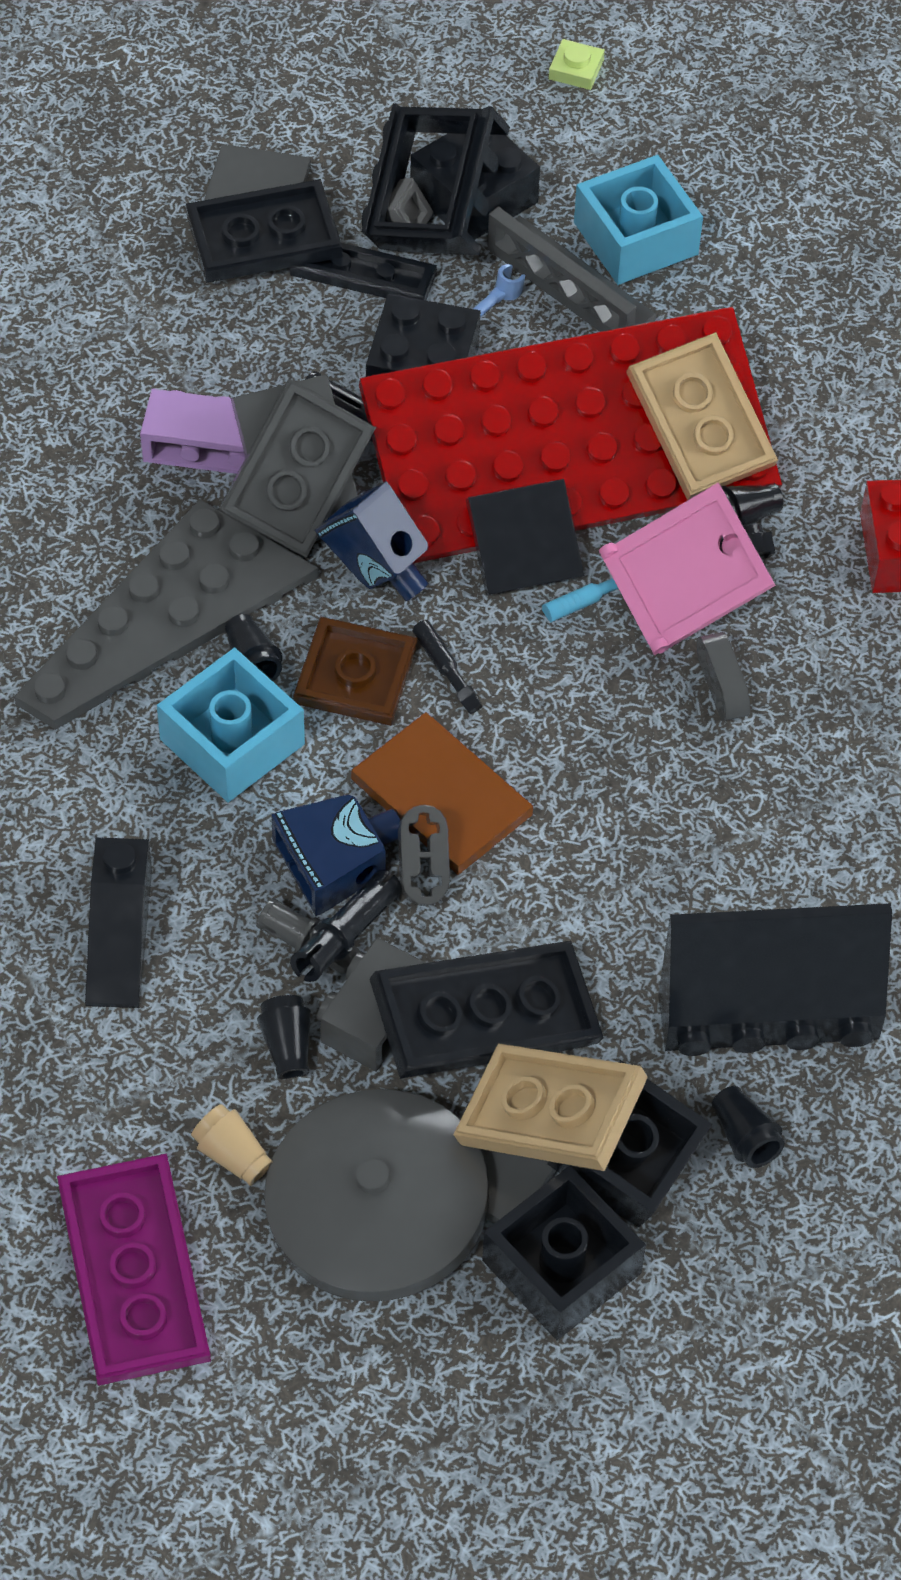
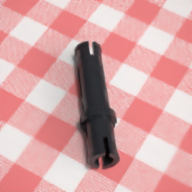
[290,870,402,982]

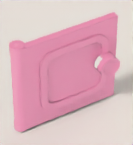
[599,483,776,655]

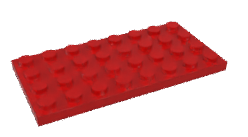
[359,307,782,563]

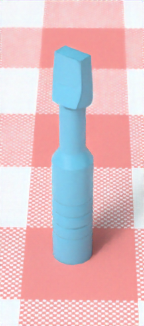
[542,578,619,623]

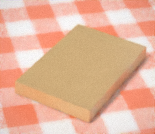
[626,332,778,500]
[453,1044,648,1171]

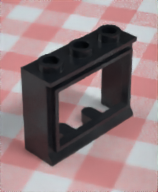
[361,103,510,256]

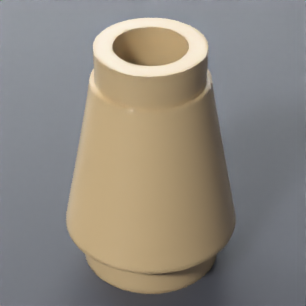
[191,1104,273,1186]

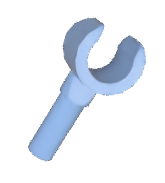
[473,264,525,317]

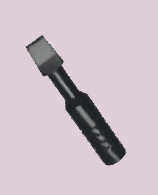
[412,620,483,714]

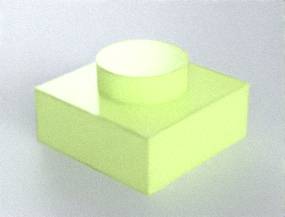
[549,39,605,90]

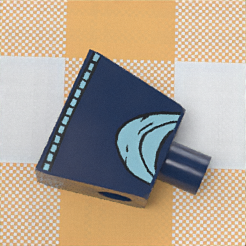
[315,481,429,601]
[271,794,400,916]

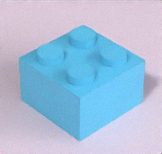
[574,155,703,285]
[157,647,305,803]

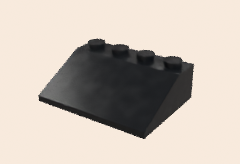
[658,903,892,1056]

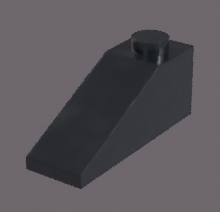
[85,837,152,1008]

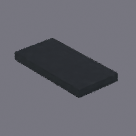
[369,940,604,1079]

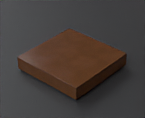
[293,616,417,726]

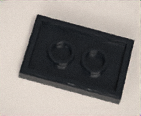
[186,179,343,283]

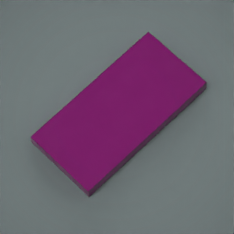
[57,1153,211,1386]

